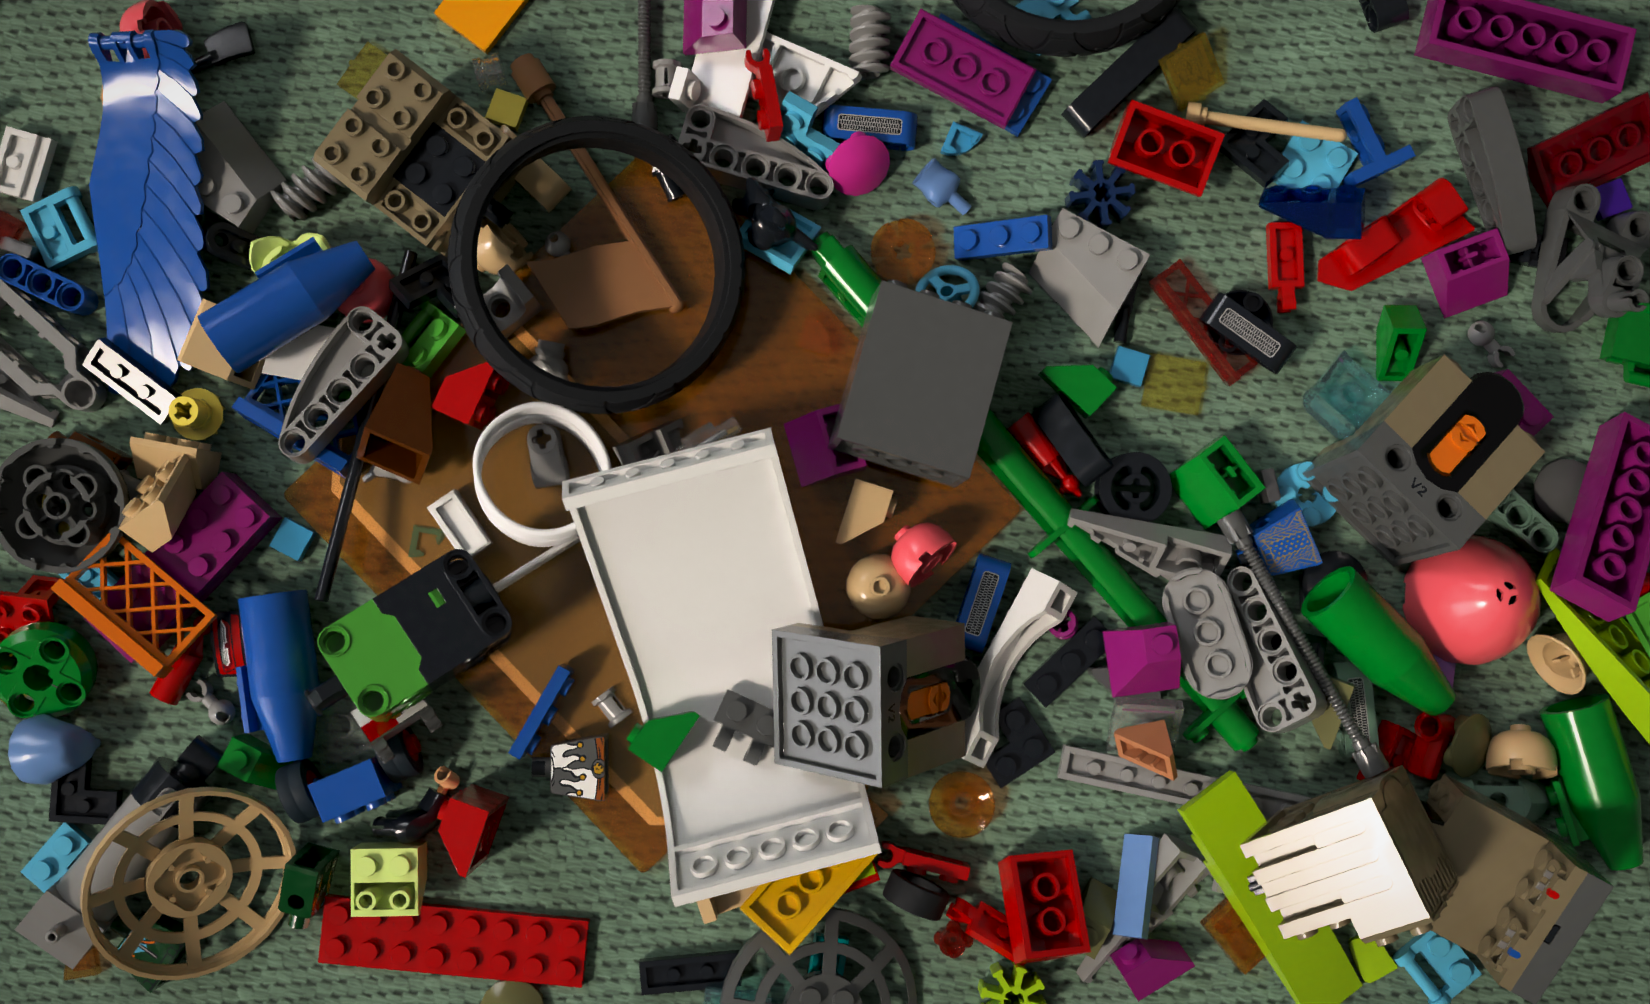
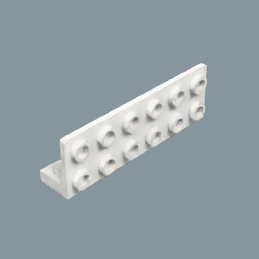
[668,0,775,118]

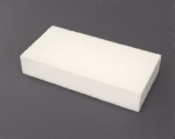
[427,489,493,560]

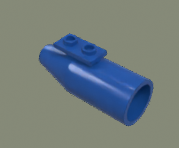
[197,237,375,374]
[235,590,320,763]

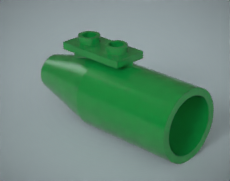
[1301,566,1456,716]
[1539,694,1644,871]

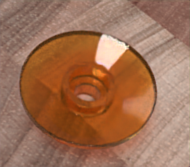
[929,771,995,838]

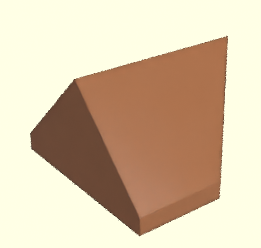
[1114,719,1178,781]

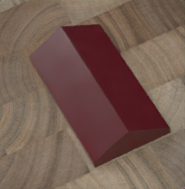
[1527,92,1650,208]

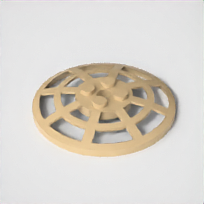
[80,787,296,980]

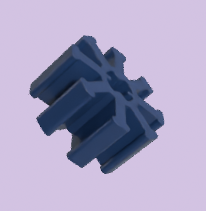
[1065,160,1135,231]

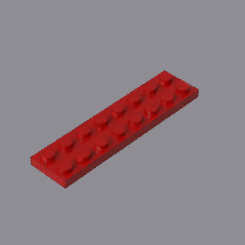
[318,894,590,988]

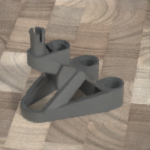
[1531,183,1650,333]

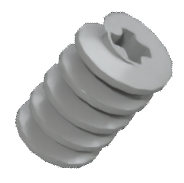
[849,5,891,80]
[270,157,346,222]
[972,262,1032,320]

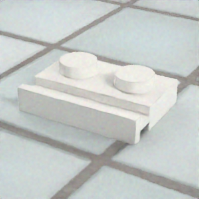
[0,126,58,203]

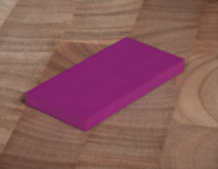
[889,9,1036,130]

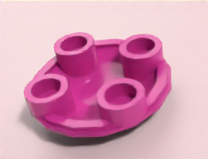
[825,131,890,196]

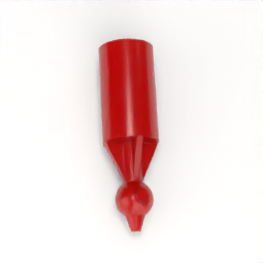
[1007,412,1082,498]
[149,611,214,705]

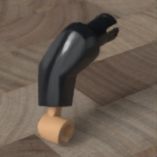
[372,766,460,844]

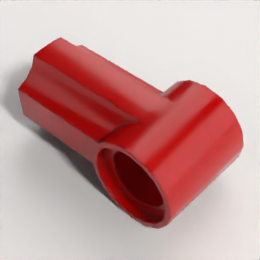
[1406,712,1456,780]

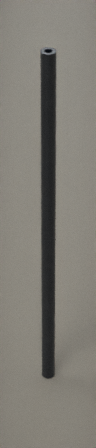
[314,250,418,602]

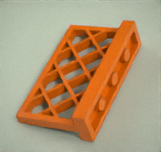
[50,533,218,679]

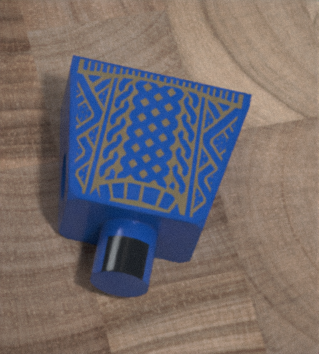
[1235,499,1323,576]

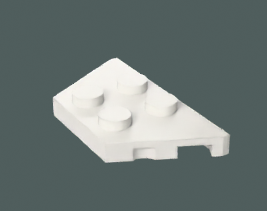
[749,32,863,117]

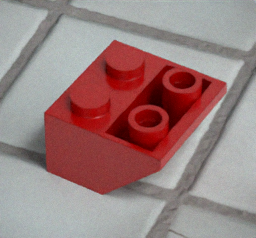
[431,362,509,430]

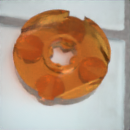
[870,218,936,285]

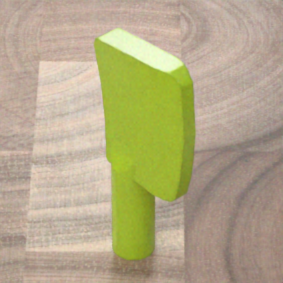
[1348,935,1398,983]

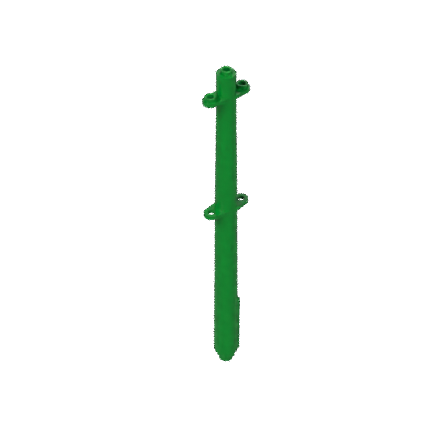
[809,231,1260,752]

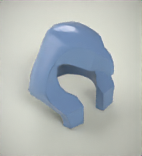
[8,714,101,785]

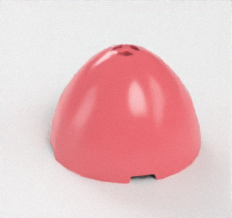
[1403,535,1541,665]

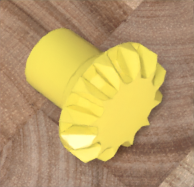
[168,388,225,440]

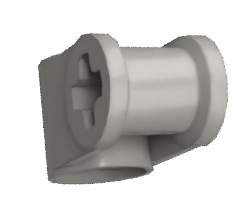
[527,424,570,489]

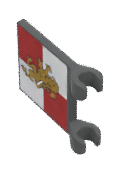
[349,699,443,764]

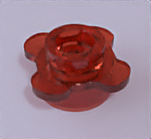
[934,920,973,958]

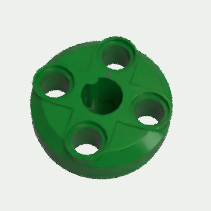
[0,622,98,718]

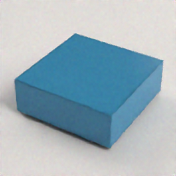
[1109,346,1150,387]
[269,517,317,561]

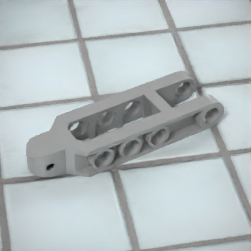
[0,279,108,413]

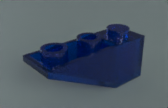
[1259,185,1365,239]

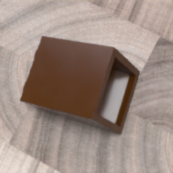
[356,363,433,485]

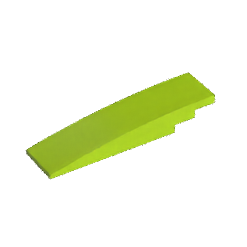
[1536,548,1650,744]
[1177,770,1363,1004]

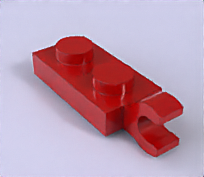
[744,48,783,142]
[1266,222,1305,313]
[877,841,970,883]
[945,897,1026,966]

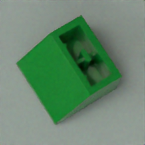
[1169,435,1266,529]

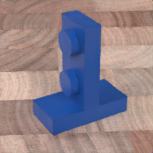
[1336,97,1416,191]

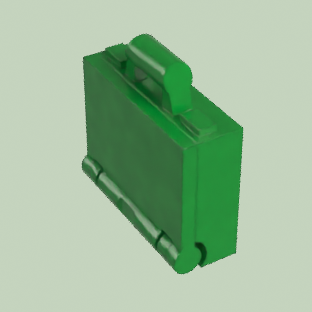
[1599,302,1650,388]

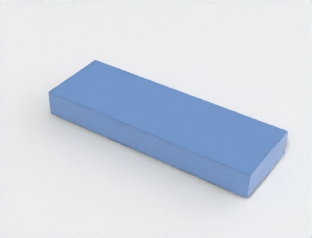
[1113,834,1159,940]

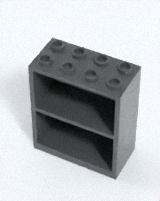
[827,280,1013,488]

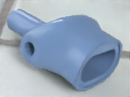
[912,158,971,215]

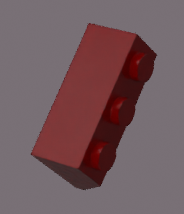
[1107,100,1225,197]
[437,784,509,878]
[998,849,1091,964]

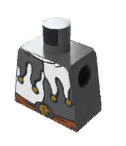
[531,733,609,801]

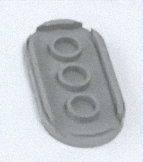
[1162,567,1253,699]

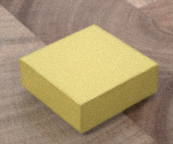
[485,88,528,132]

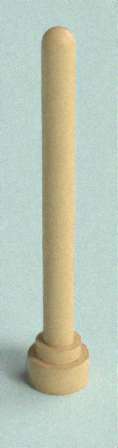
[1186,102,1347,142]

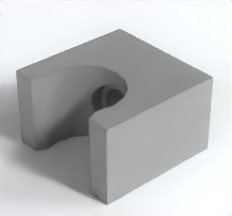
[454,264,544,338]

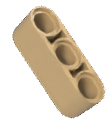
[499,124,572,213]

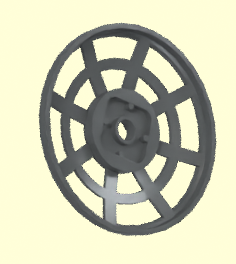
[720,907,917,1004]

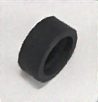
[883,869,950,921]

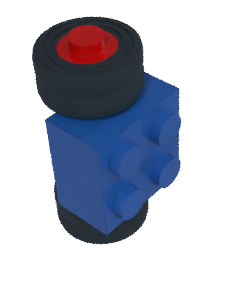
[275,726,424,824]

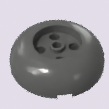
[0,438,130,574]

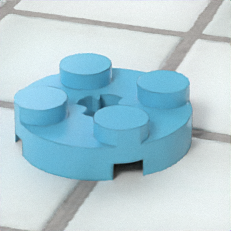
[1275,461,1338,527]

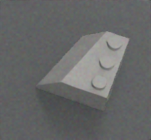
[195,101,288,234]
[1029,208,1150,348]

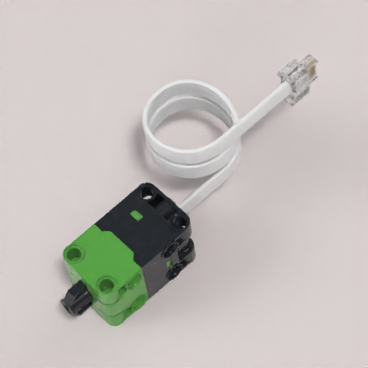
[304,401,742,722]

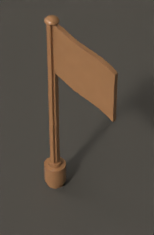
[510,53,686,330]

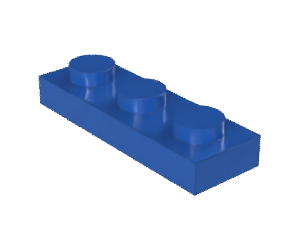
[953,215,1053,261]
[508,663,575,760]

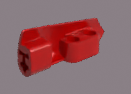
[1317,178,1475,291]

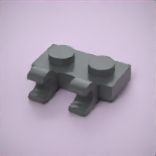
[713,689,774,766]

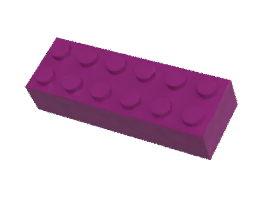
[1414,0,1637,103]
[1549,412,1650,622]
[83,472,282,663]

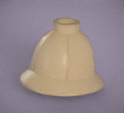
[1527,633,1591,695]

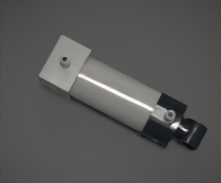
[14,735,224,970]

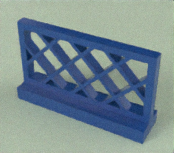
[232,374,365,479]

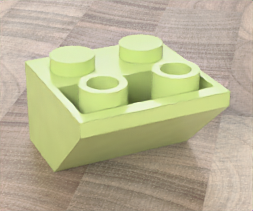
[350,841,427,917]

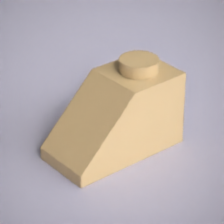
[835,479,897,545]

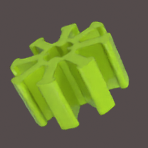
[978,961,1047,1004]

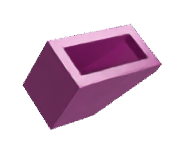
[1110,938,1195,1002]

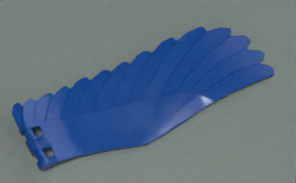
[88,29,210,395]

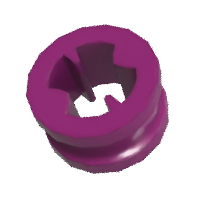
[1049,610,1079,640]

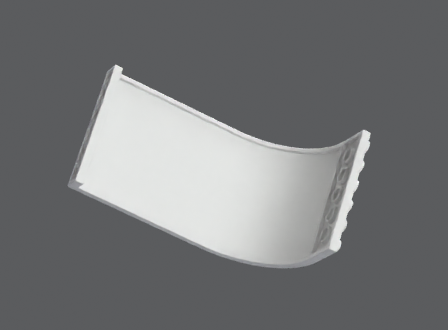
[562,427,882,907]

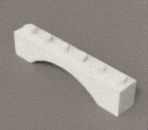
[950,568,1078,768]

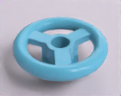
[915,265,980,308]

